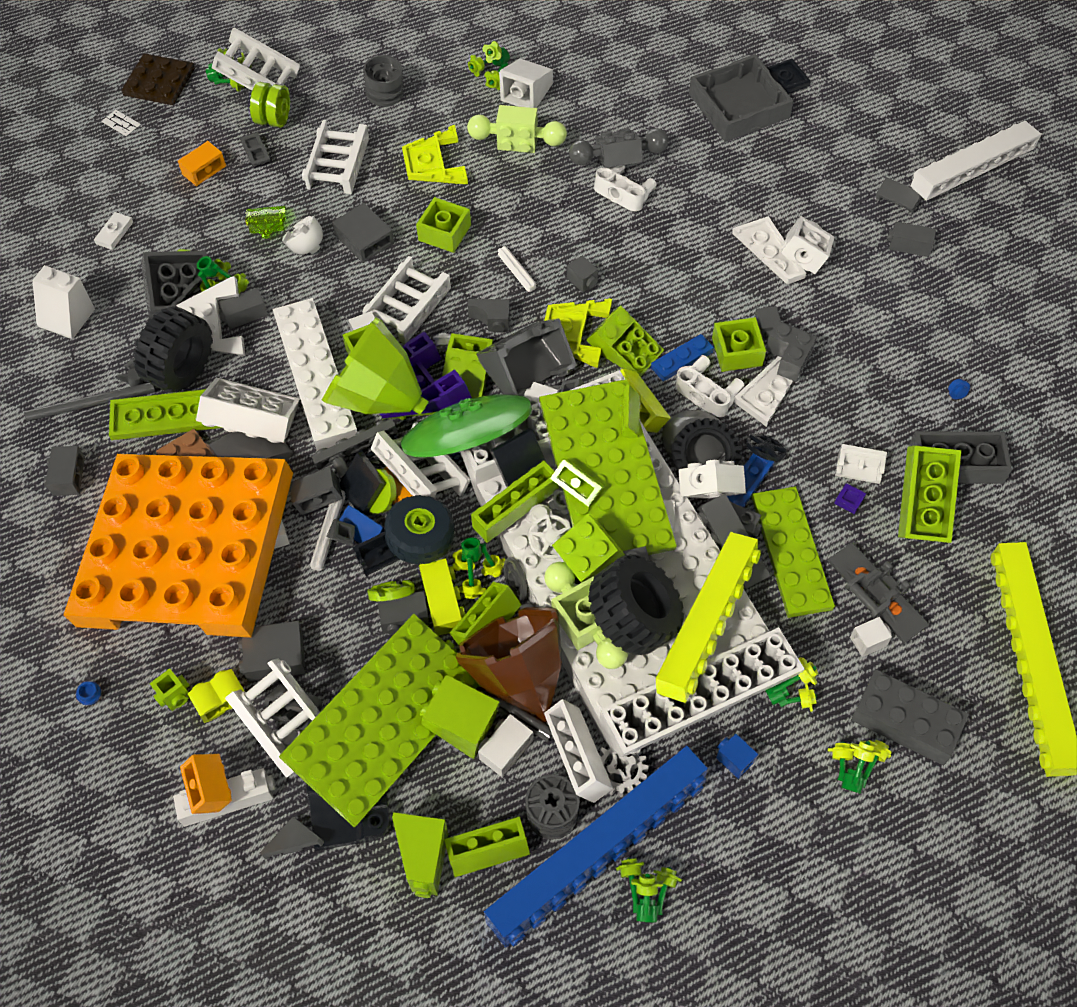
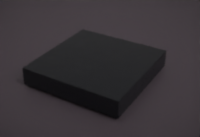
[766,58,811,94]
[490,428,546,487]
[340,453,386,516]

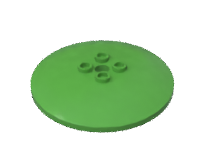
[401,394,532,457]

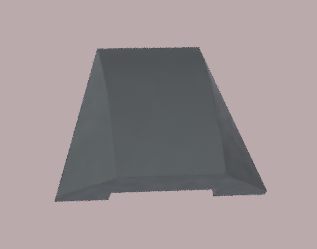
[203,431,293,462]

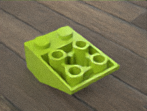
[586,305,664,377]
[442,333,493,399]

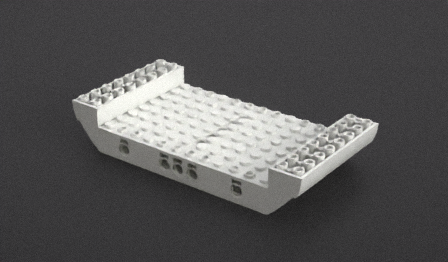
[460,370,805,758]

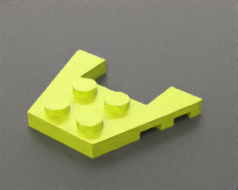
[402,125,468,184]
[544,298,612,368]

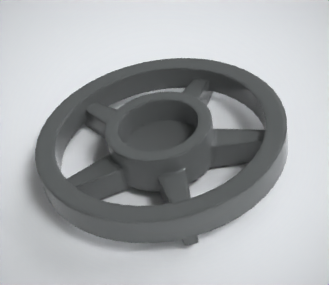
[504,557,528,601]

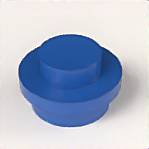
[948,379,970,399]
[76,681,101,705]

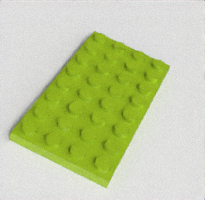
[539,379,677,555]
[279,614,479,827]

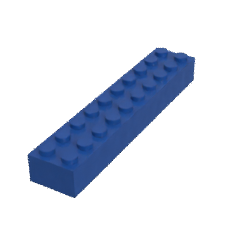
[484,746,708,948]

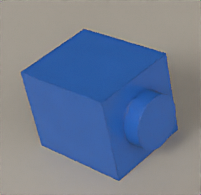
[716,734,758,779]

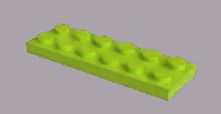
[109,389,223,441]
[752,487,835,618]

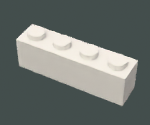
[544,699,613,803]

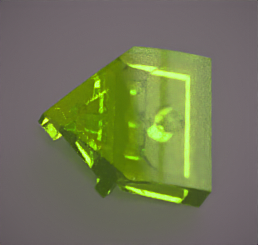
[245,206,287,239]

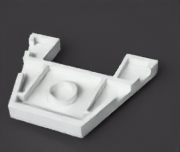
[176,276,246,356]

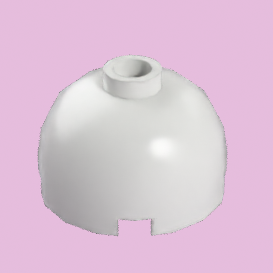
[282,216,323,255]

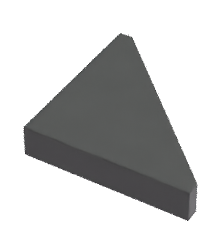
[260,817,324,860]

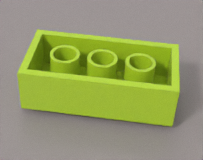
[898,446,961,543]

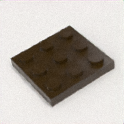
[121,53,195,106]

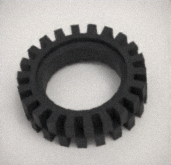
[670,418,742,476]

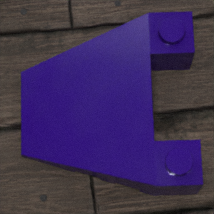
[379,331,472,419]

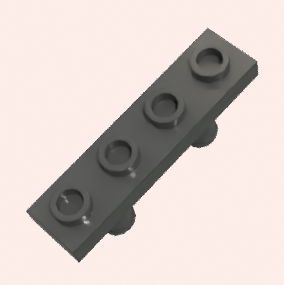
[311,418,398,480]

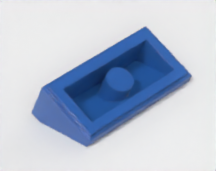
[339,505,385,544]

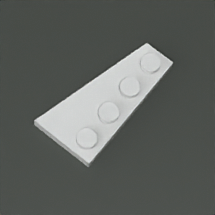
[732,216,806,284]
[734,356,793,427]

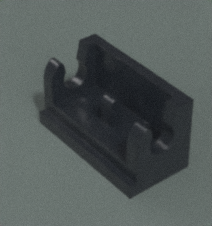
[352,532,400,576]

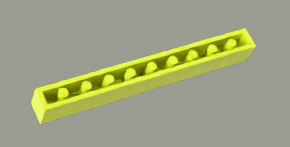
[991,542,1077,777]

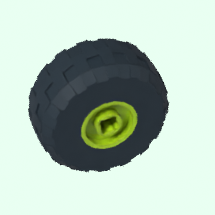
[384,495,455,565]

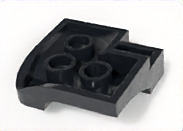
[306,783,390,851]

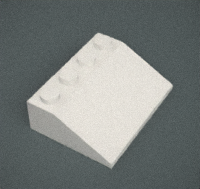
[196,378,300,443]

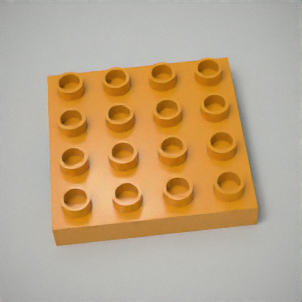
[63,454,293,638]

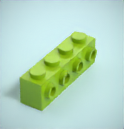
[471,461,559,543]

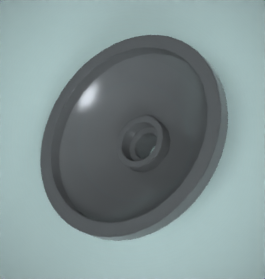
[662,410,725,465]

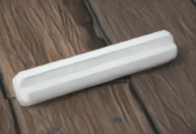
[498,246,537,292]

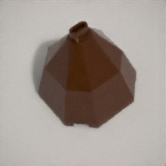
[456,607,562,722]

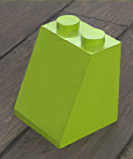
[420,675,499,759]
[392,812,449,898]

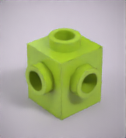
[149,668,190,711]

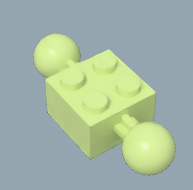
[467,105,567,153]
[544,562,628,669]

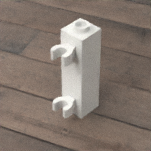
[173,768,276,827]

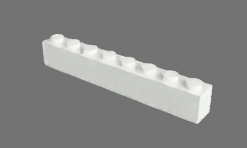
[911,121,1042,201]

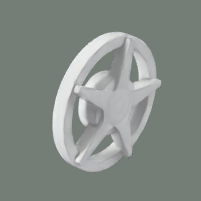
[528,515,571,559]

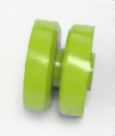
[250,82,290,128]

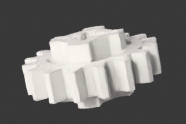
[600,746,648,797]

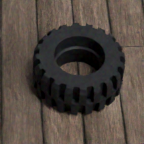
[133,306,213,393]
[588,555,684,655]

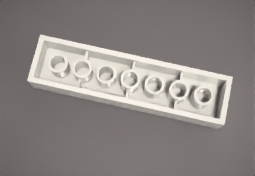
[272,298,357,451]

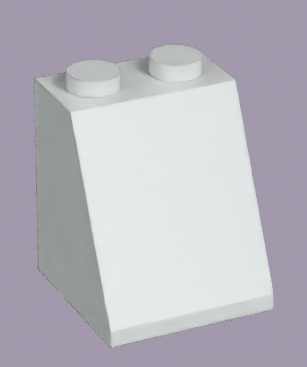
[499,58,553,108]
[32,265,95,339]

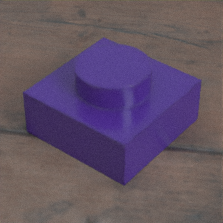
[834,483,866,514]

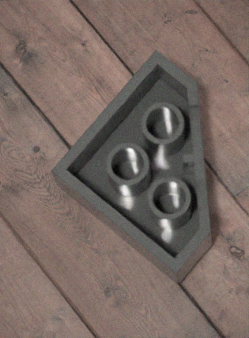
[141,251,207,319]

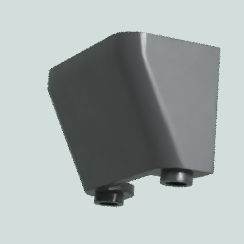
[476,318,577,396]

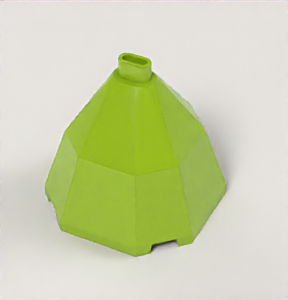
[322,317,429,415]

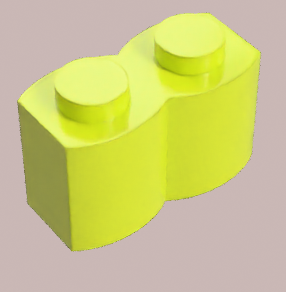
[188,669,244,723]

